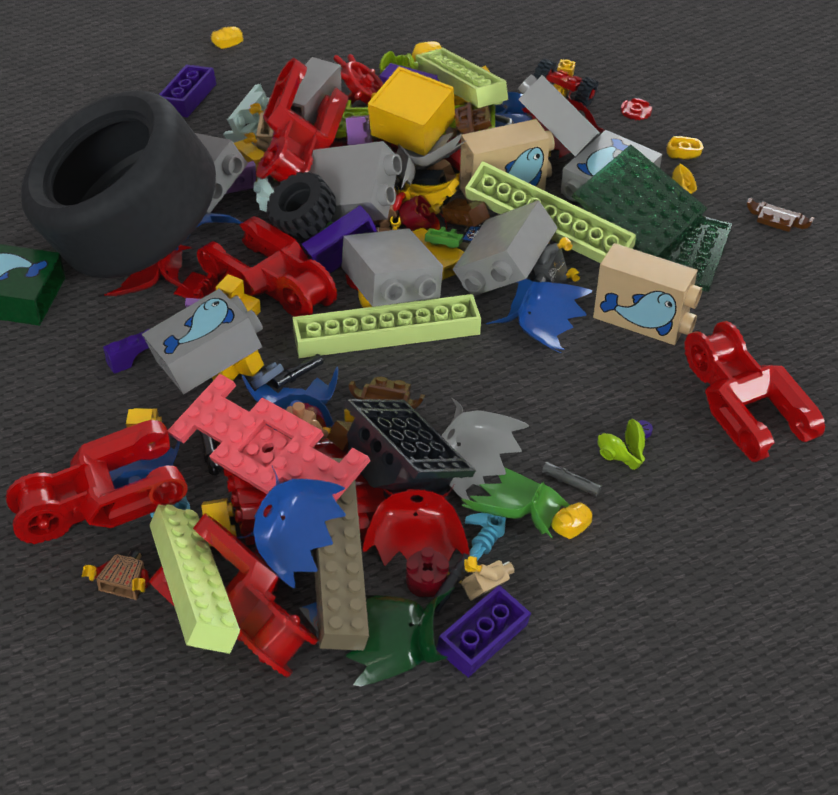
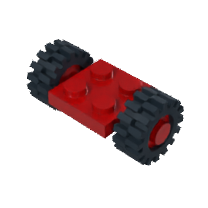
[533,58,599,107]

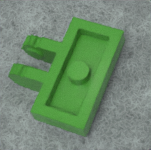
[425,227,463,248]

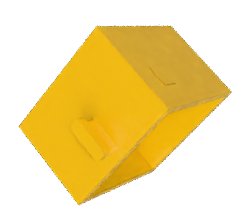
[368,66,455,156]

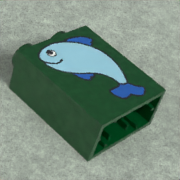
[0,244,65,326]

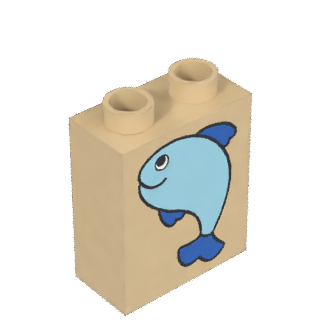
[459,119,554,204]
[593,243,702,345]

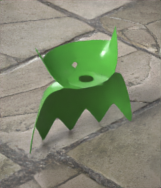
[461,467,569,538]

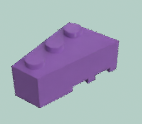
[345,115,372,145]

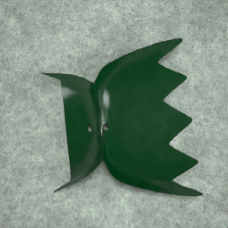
[346,587,454,686]

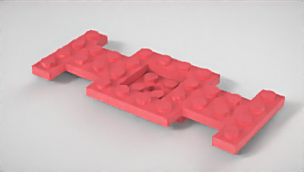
[168,374,370,501]

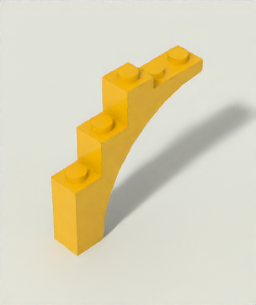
[394,178,459,214]

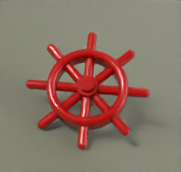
[333,54,383,105]

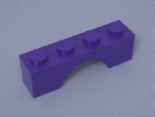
[103,329,149,374]

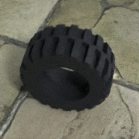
[267,172,336,240]

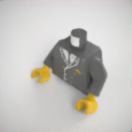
[533,237,580,283]

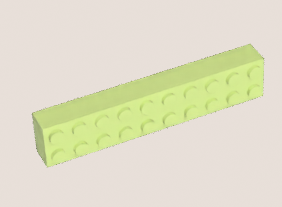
[415,48,508,108]
[465,161,636,263]
[292,294,481,358]
[150,504,240,654]

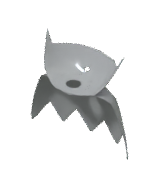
[396,133,466,188]
[442,398,529,500]

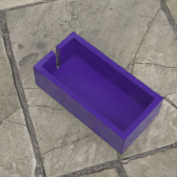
[302,205,378,274]

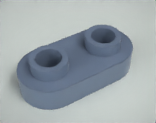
[250,362,284,389]

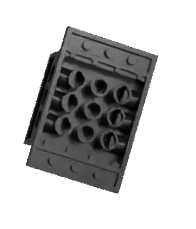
[344,399,476,495]

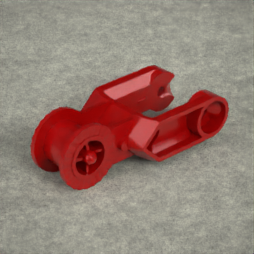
[256,58,348,182]
[197,216,337,317]
[684,321,825,462]
[6,420,188,544]
[149,513,319,678]

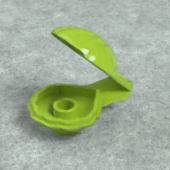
[379,51,419,74]
[597,419,645,469]

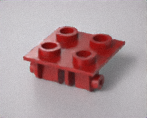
[174,271,221,299]

